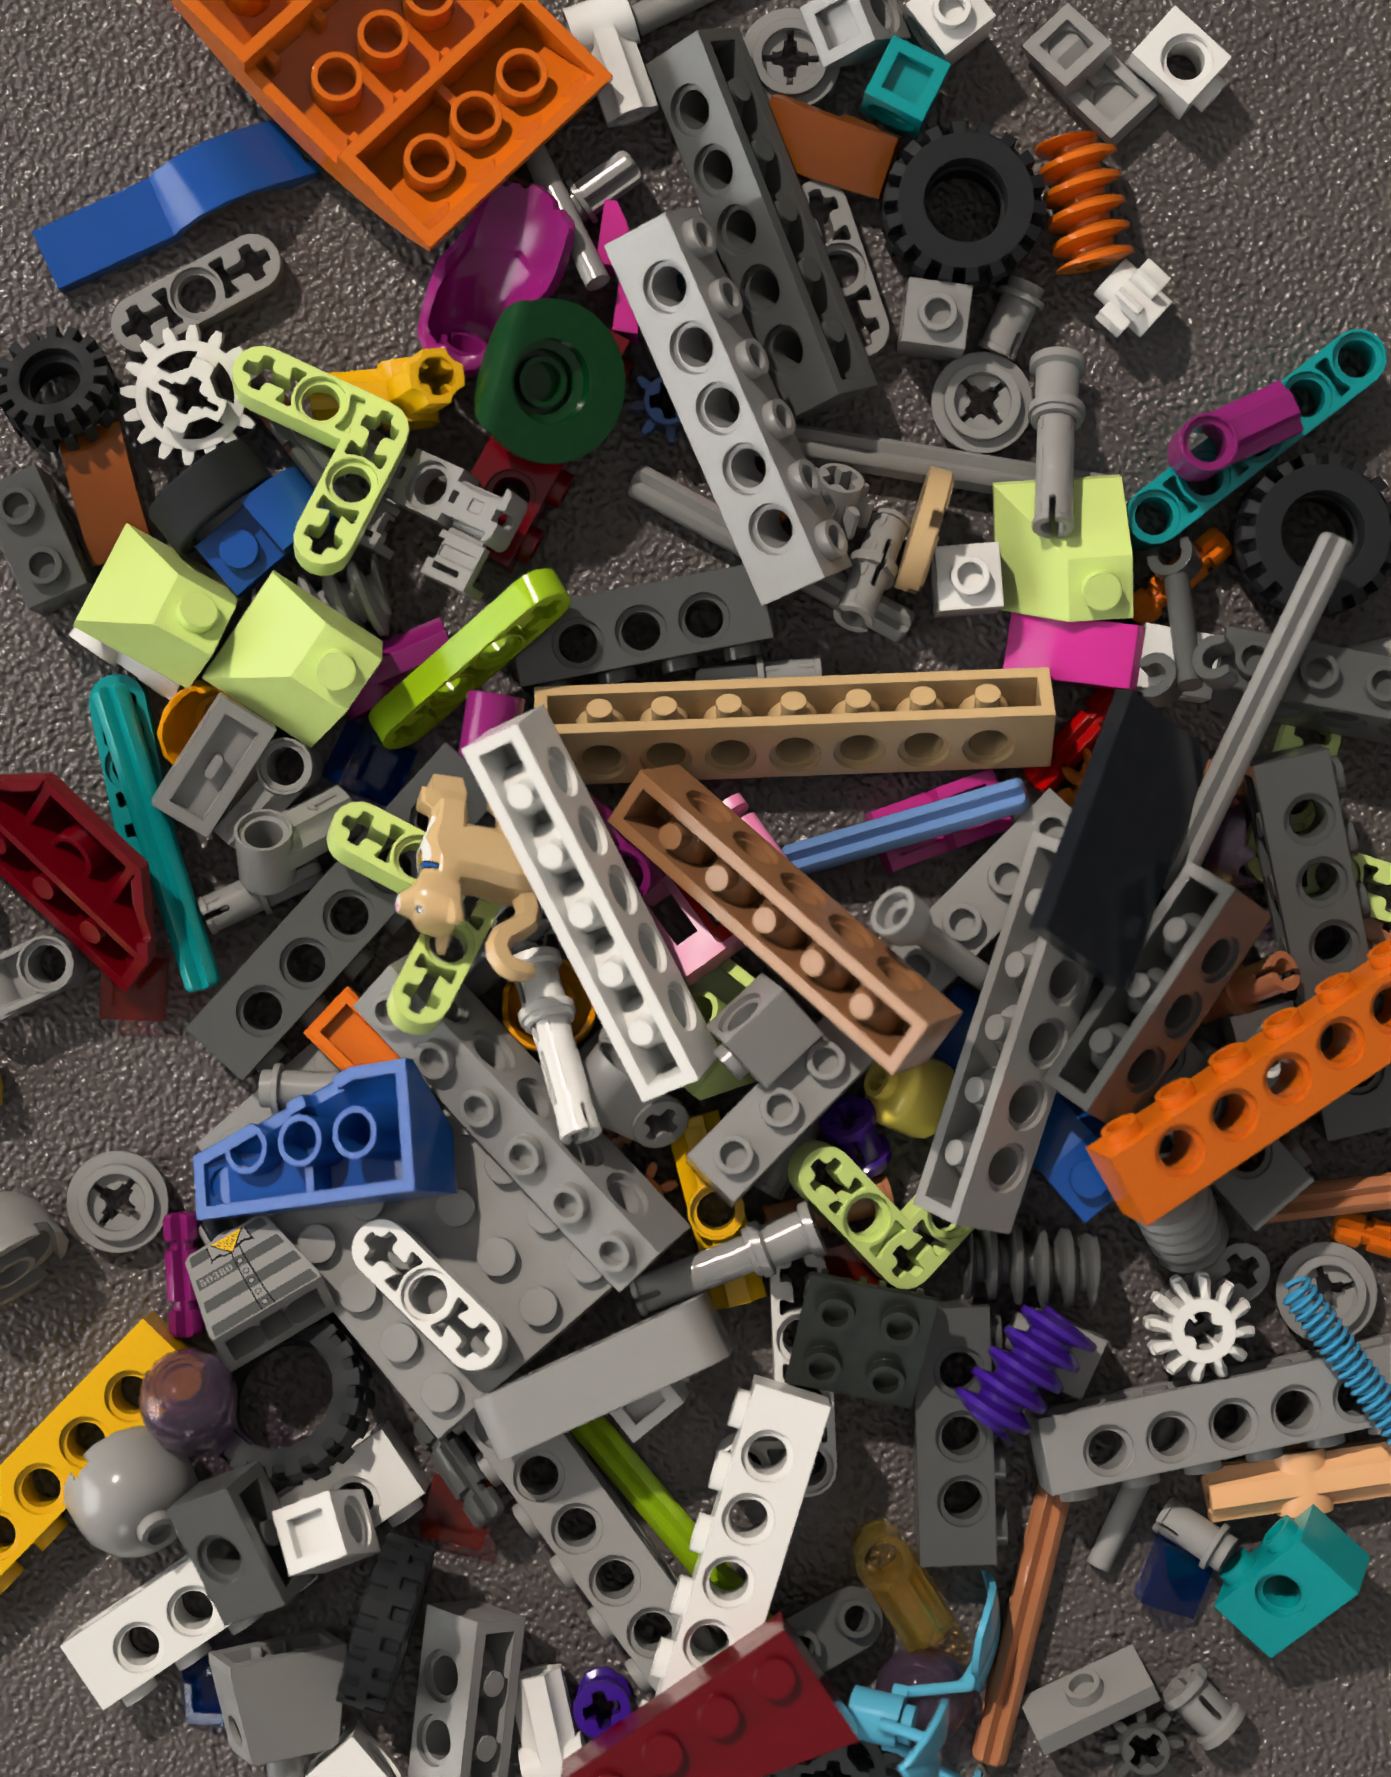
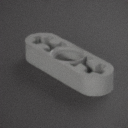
[801,180,889,361]
[111,234,285,357]

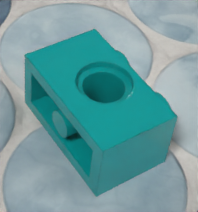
[1214,1504,1371,1658]

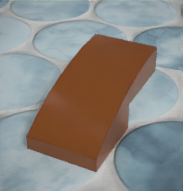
[769,94,903,199]
[59,418,154,566]

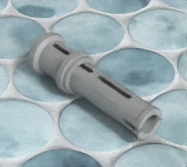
[1027,346,1087,538]
[629,1200,827,1316]

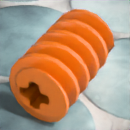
[1034,131,1135,275]

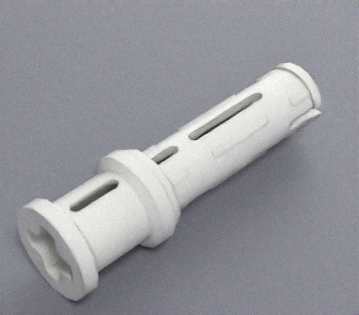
[513,946,602,1145]

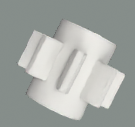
[1093,258,1173,338]

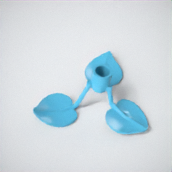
[848,1570,1001,1777]

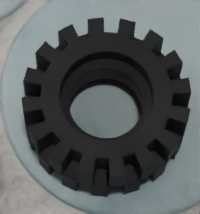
[0,326,121,453]

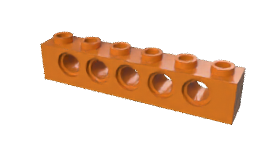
[1086,939,1391,1226]

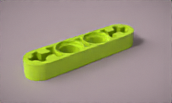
[368,568,571,749]

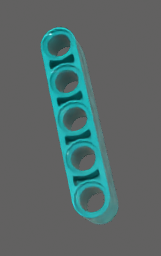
[1126,329,1387,551]

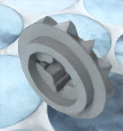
[744,8,840,107]
[931,352,1033,455]
[66,1150,171,1253]
[1274,1241,1378,1342]

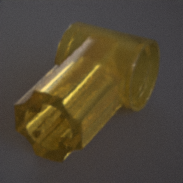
[850,1520,955,1653]

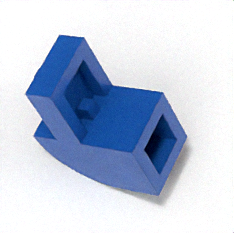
[195,467,338,598]

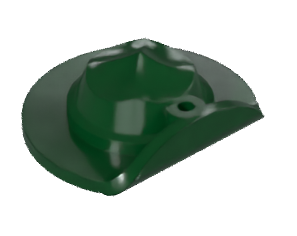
[474,298,626,464]

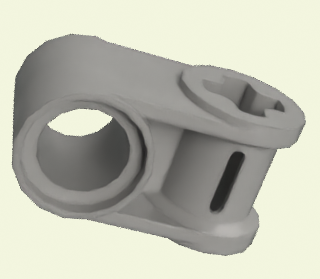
[0,933,89,1023]
[582,1041,688,1148]

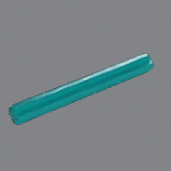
[93,683,221,992]

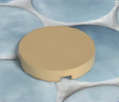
[894,466,955,594]

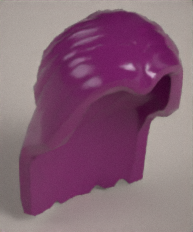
[418,181,575,378]

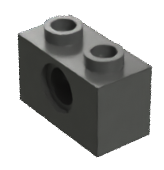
[0,464,96,616]
[166,1460,317,1626]

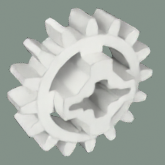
[120,325,259,465]

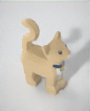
[395,773,542,982]

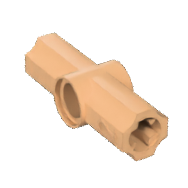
[1200,1437,1391,1523]

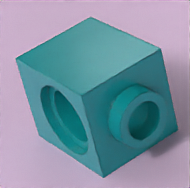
[860,35,951,140]

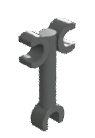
[1139,537,1239,708]

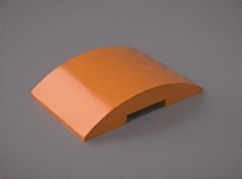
[170,0,613,252]

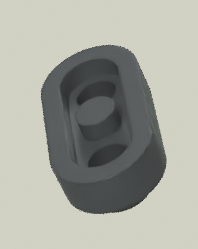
[785,1586,883,1673]

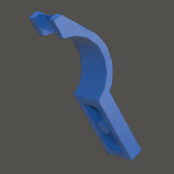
[32,119,321,294]

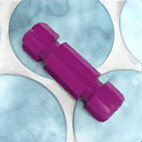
[163,1211,206,1338]

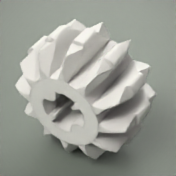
[1142,1270,1255,1383]

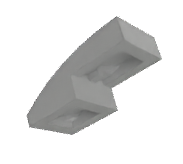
[1022,3,1158,145]

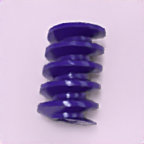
[954,1302,1097,1446]

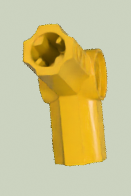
[309,348,465,431]

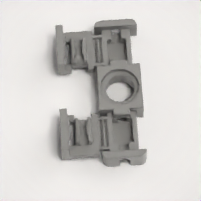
[332,430,528,602]

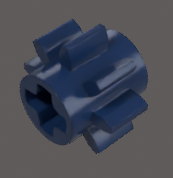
[628,375,683,447]

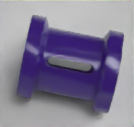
[819,1095,892,1179]
[573,1666,631,1738]

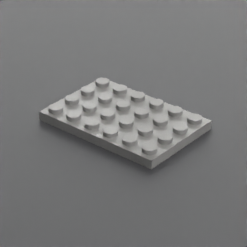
[196,1042,614,1439]

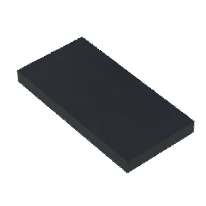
[1028,690,1211,988]

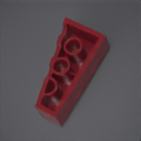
[561,1612,860,1777]

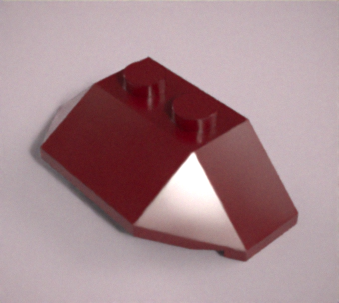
[0,772,157,993]

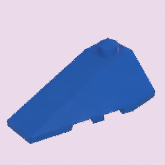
[193,1058,457,1221]

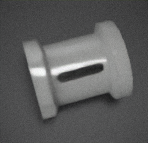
[1159,1663,1245,1751]

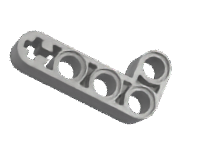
[471,1290,734,1461]

